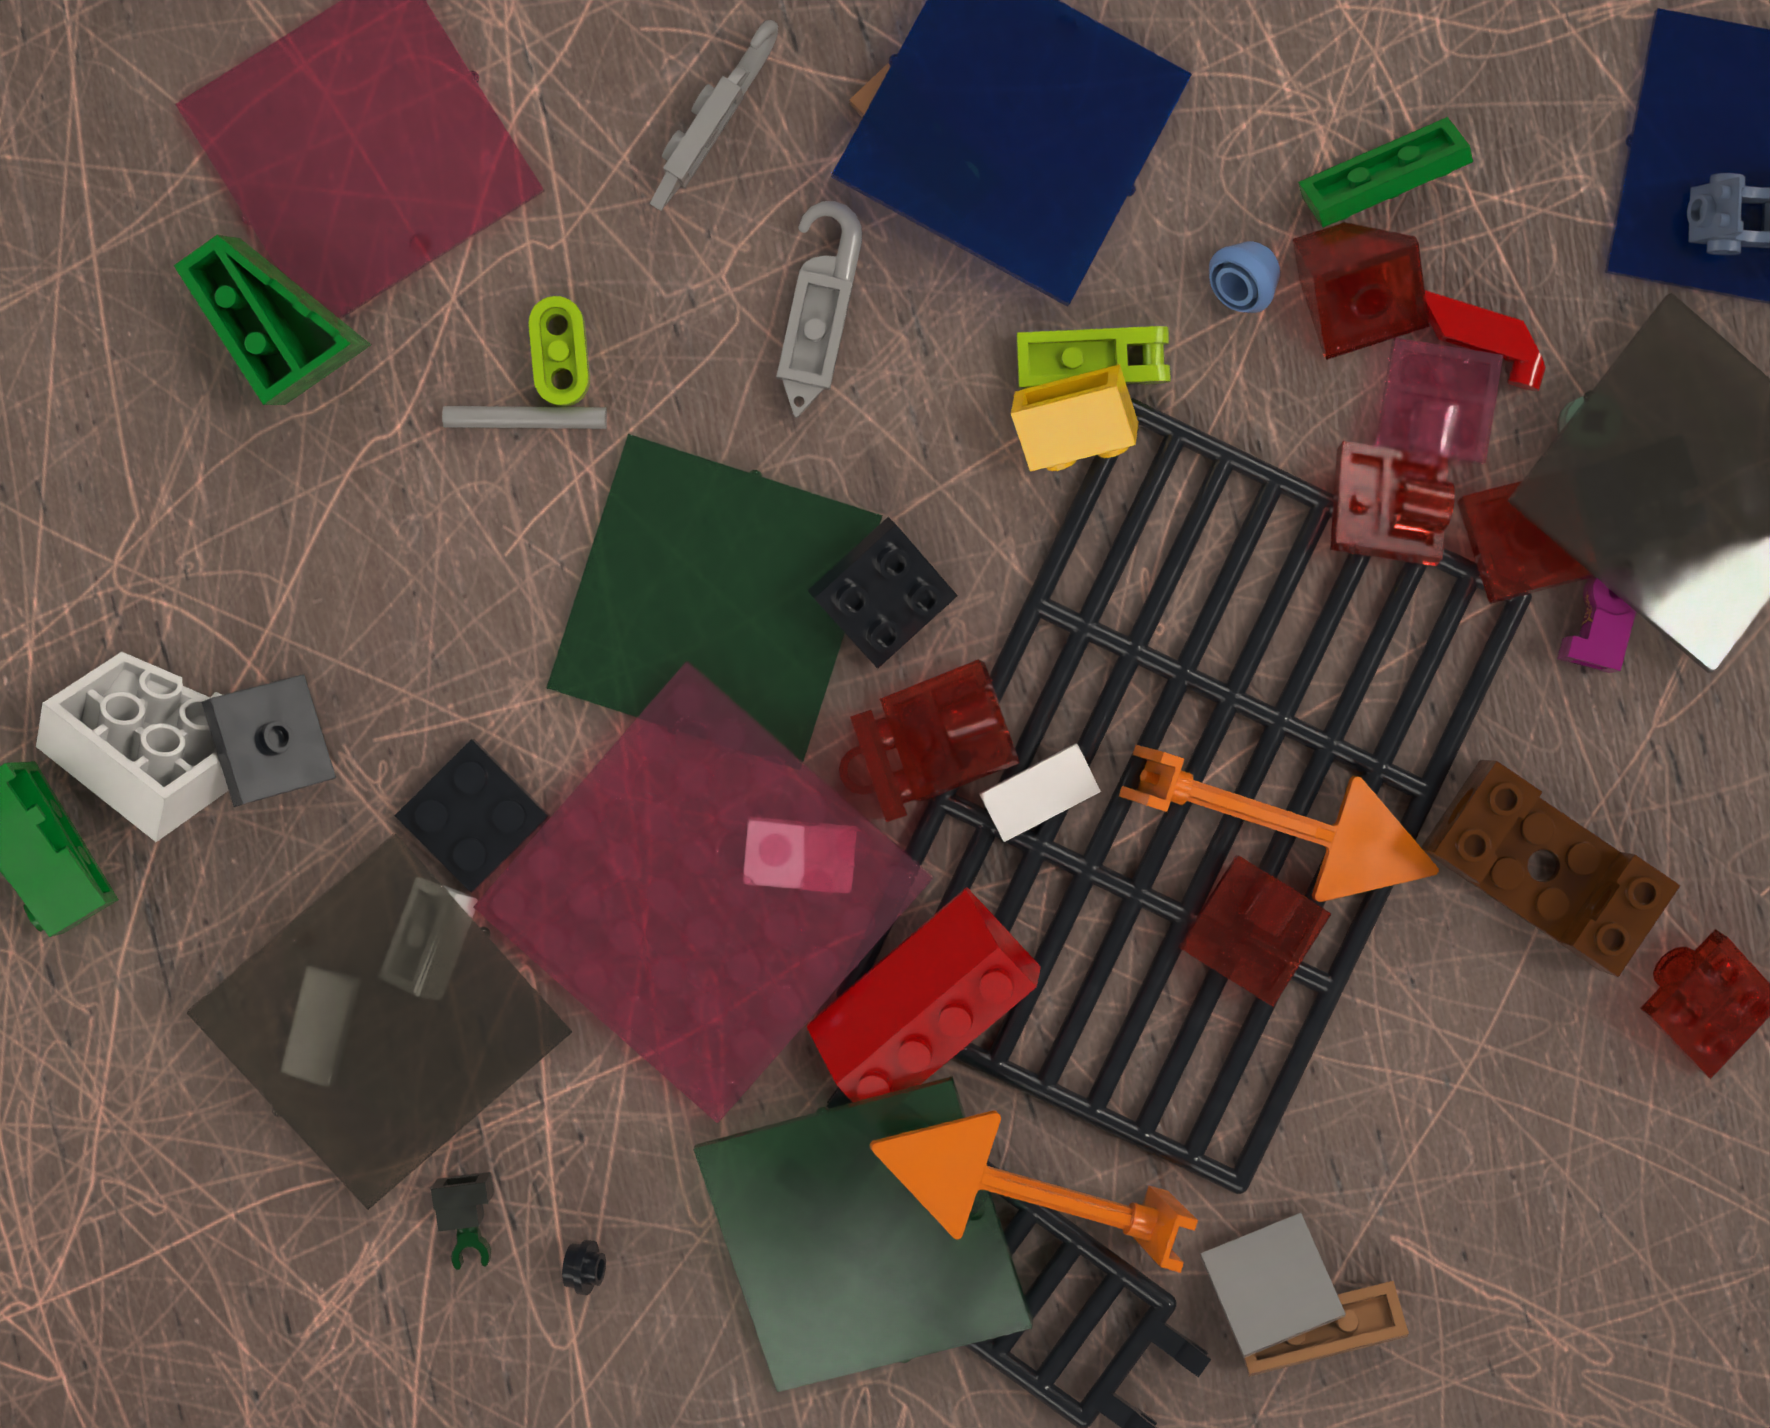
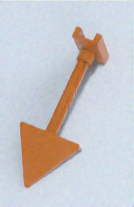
[1119,745,1439,902]
[870,1110,1198,1273]

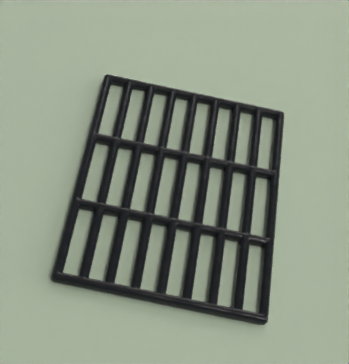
[837,398,1532,1194]

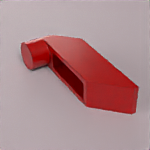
[1418,290,1546,391]

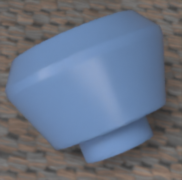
[1209,241,1280,313]

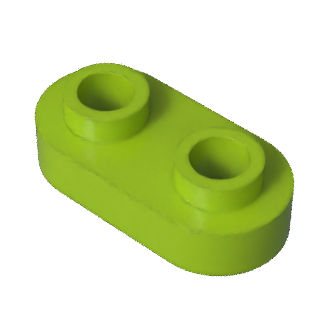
[528,296,590,407]

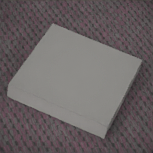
[1200,1213,1346,1358]

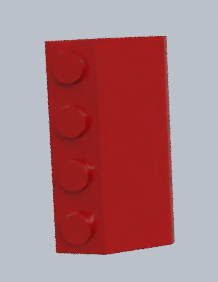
[806,887,1041,1124]

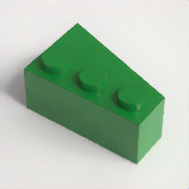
[173,235,371,405]
[0,761,119,937]

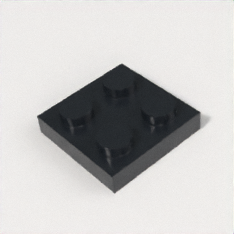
[394,739,550,893]

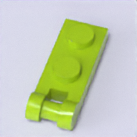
[1016,326,1171,389]

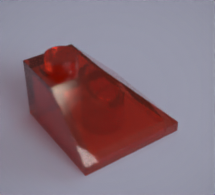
[1293,222,1430,360]

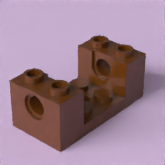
[1421,759,1681,977]

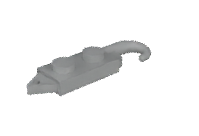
[650,20,778,211]
[776,201,862,418]

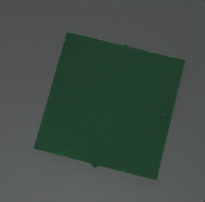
[546,434,883,770]
[693,1076,1033,1392]

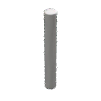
[442,406,607,429]

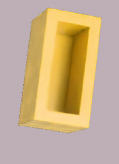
[1011,364,1138,472]

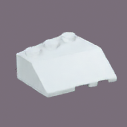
[36,652,229,842]

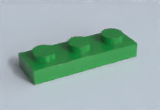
[1298,117,1473,228]

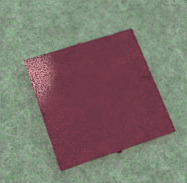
[175,0,545,319]

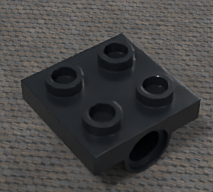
[807,517,958,669]

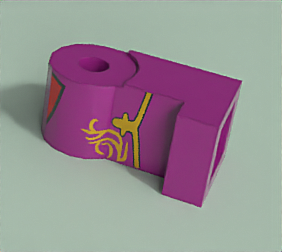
[1557,567,1640,673]

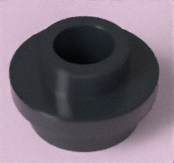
[562,1240,606,1295]

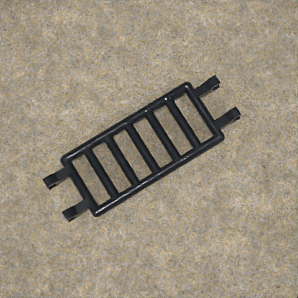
[775,1087,1211,1428]

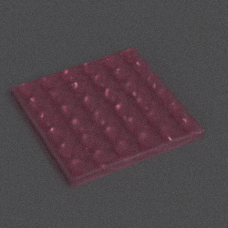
[473,661,934,1124]

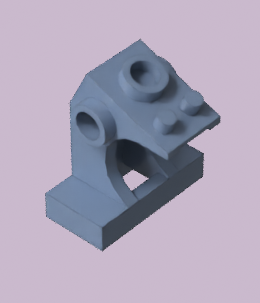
[1687,173,1770,255]

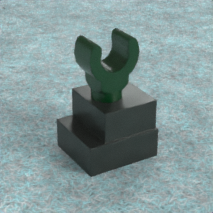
[431,1172,494,1270]

